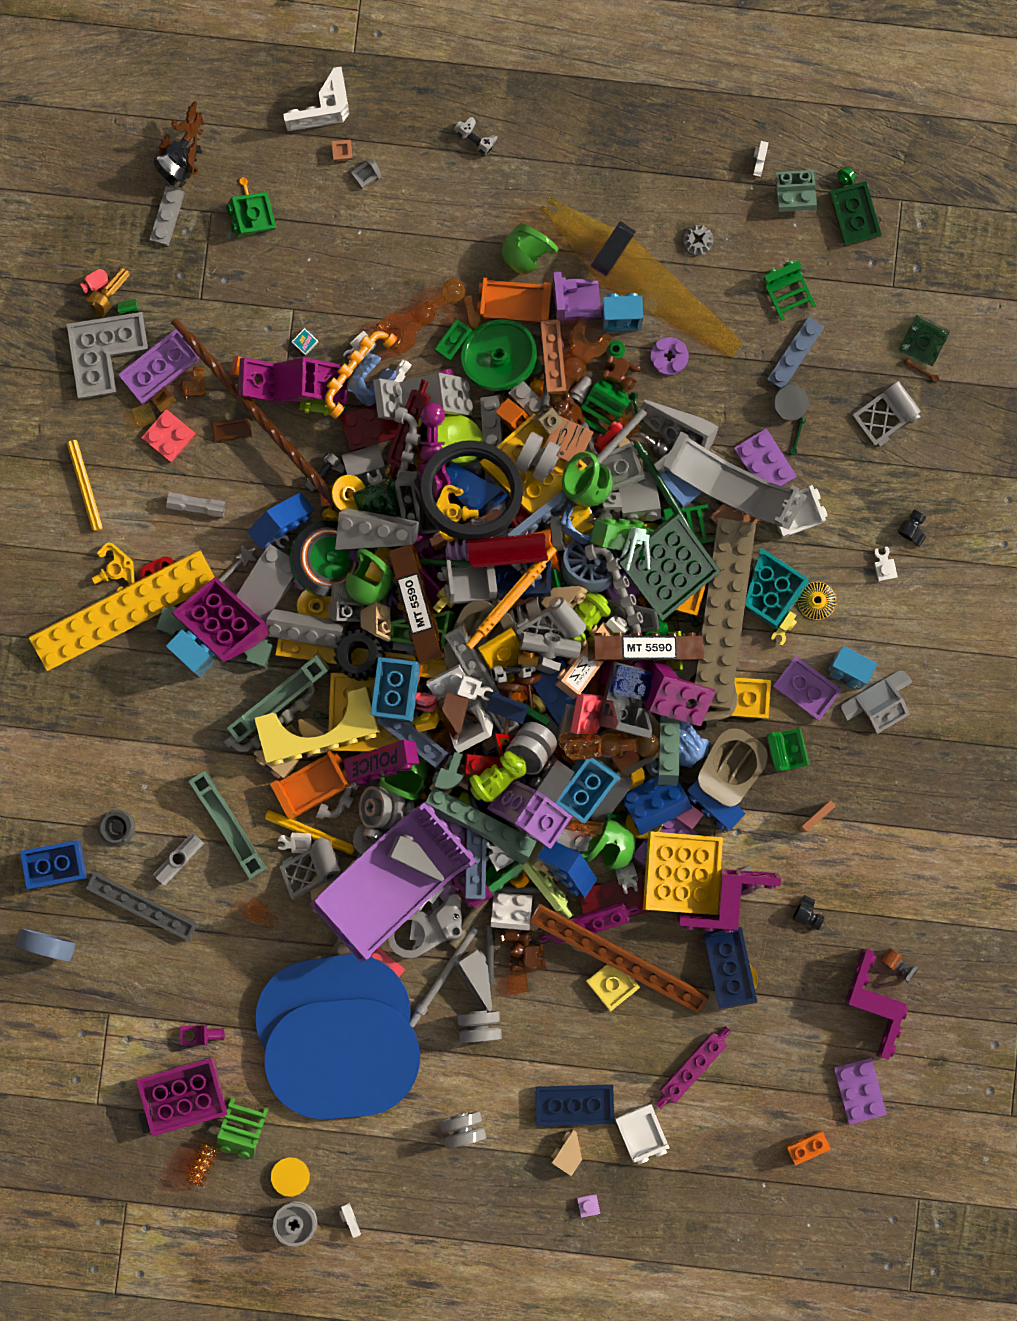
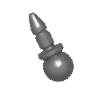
[639,433,670,458]

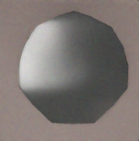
[770,384,809,420]
[98,810,136,846]

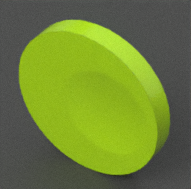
[438,414,483,466]

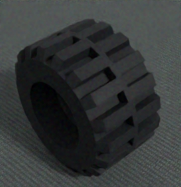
[334,629,386,681]

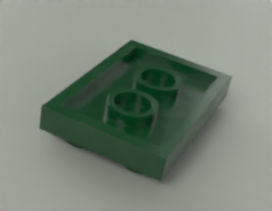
[829,181,882,246]

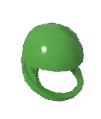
[501,223,558,274]
[562,451,613,507]
[345,548,395,605]
[378,755,429,801]
[581,820,636,870]

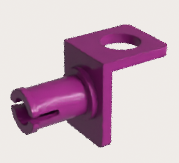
[180,1025,225,1046]

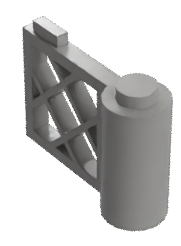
[853,381,921,447]
[516,597,586,657]
[280,838,342,900]

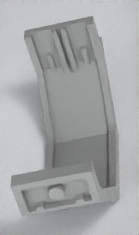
[663,432,806,529]

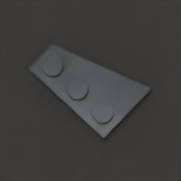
[600,598,660,634]

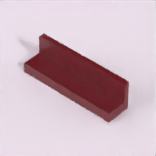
[467,533,548,568]

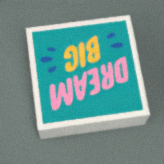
[292,328,319,356]

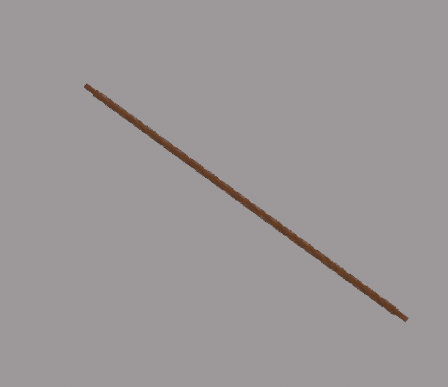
[171,318,575,769]

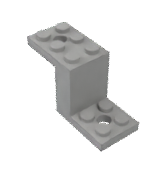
[373,373,473,421]

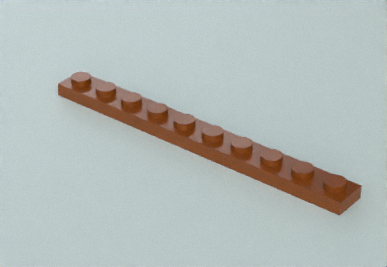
[530,904,709,1014]

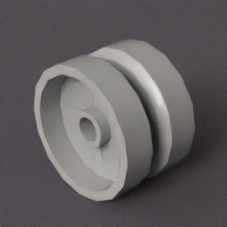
[359,786,406,829]
[457,1010,502,1043]
[439,1111,487,1149]
[273,1201,318,1247]

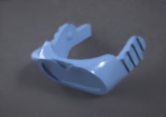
[560,503,593,545]

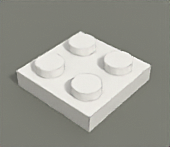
[491,892,532,930]

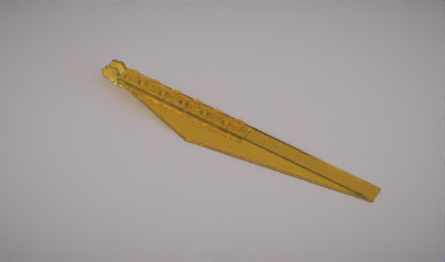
[540,196,743,358]

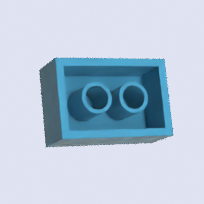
[602,293,643,332]
[166,630,216,678]
[827,646,878,690]
[371,657,421,721]
[556,750,620,824]

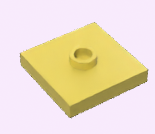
[586,964,640,1012]

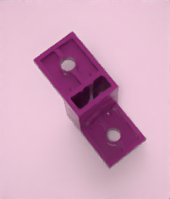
[238,357,348,405]
[600,661,716,726]
[678,869,781,933]
[844,949,908,1060]

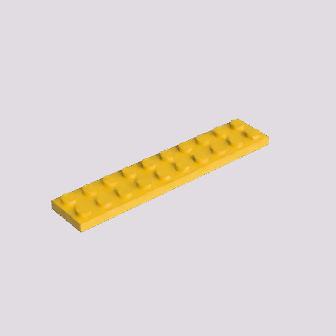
[29,549,215,671]

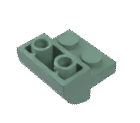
[775,170,817,212]
[432,752,464,791]

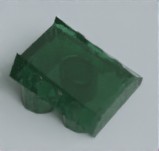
[899,314,950,366]
[352,479,401,517]

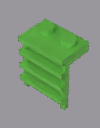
[216,1097,269,1159]

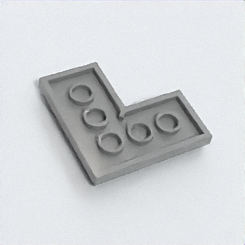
[67,312,148,399]
[573,422,646,505]

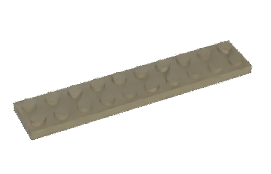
[692,518,756,710]

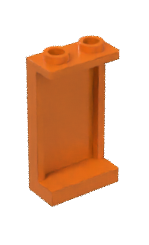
[477,277,552,323]
[270,750,351,819]

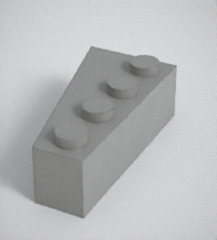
[335,508,420,550]

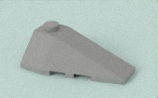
[641,400,719,450]

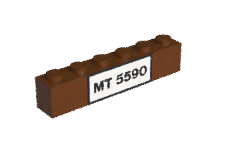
[388,544,446,664]
[587,632,704,661]

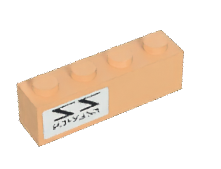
[555,622,614,699]

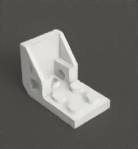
[284,67,349,131]
[426,663,494,753]

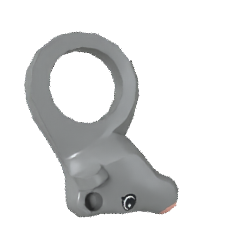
[387,892,463,959]

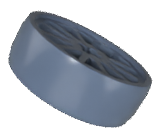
[561,540,619,593]
[15,928,75,961]

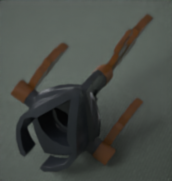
[154,101,204,188]

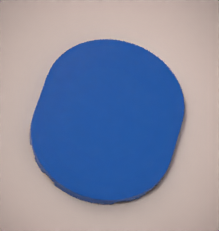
[256,953,411,1050]
[264,998,420,1119]

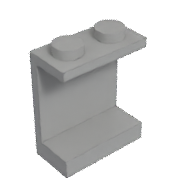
[442,560,497,604]

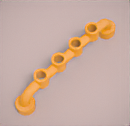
[325,331,398,419]

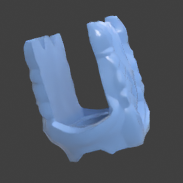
[346,354,397,406]
[679,720,710,768]

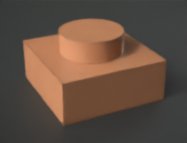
[332,140,353,162]

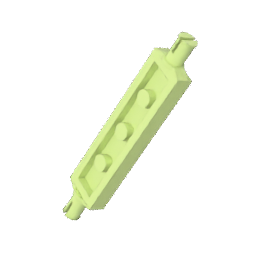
[519,857,573,919]

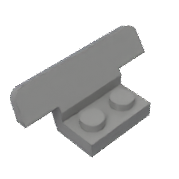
[841,670,912,734]

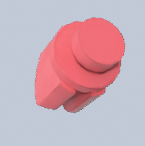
[79,269,109,294]
[415,692,438,712]

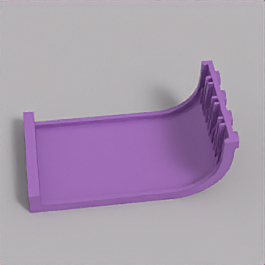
[309,802,476,963]

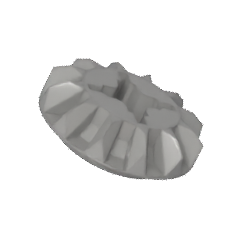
[683,225,713,255]

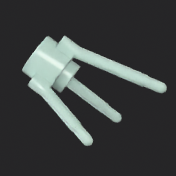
[620,527,650,571]

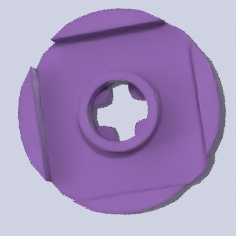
[650,337,689,376]

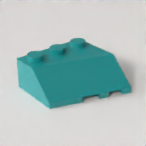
[745,548,809,630]

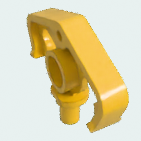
[436,485,478,542]
[92,543,135,591]

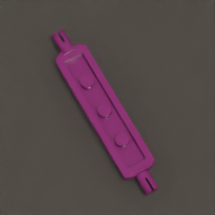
[539,903,640,945]
[655,1026,731,1109]

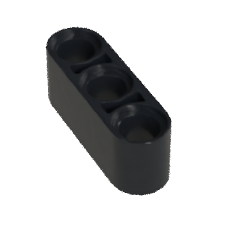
[591,221,636,277]

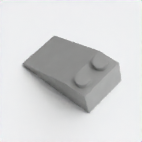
[236,544,295,623]

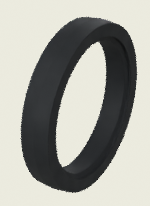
[420,440,523,541]

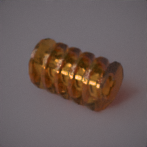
[183,1143,221,1187]

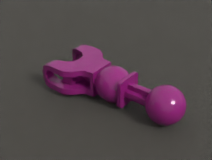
[419,403,451,502]

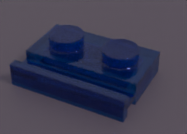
[610,664,654,701]

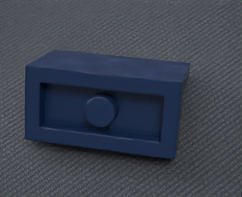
[486,692,529,724]

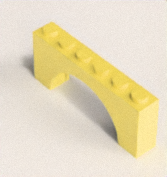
[254,687,381,766]

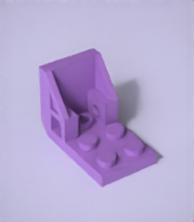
[553,272,602,323]
[487,780,572,849]

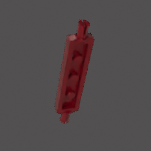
[387,379,431,478]

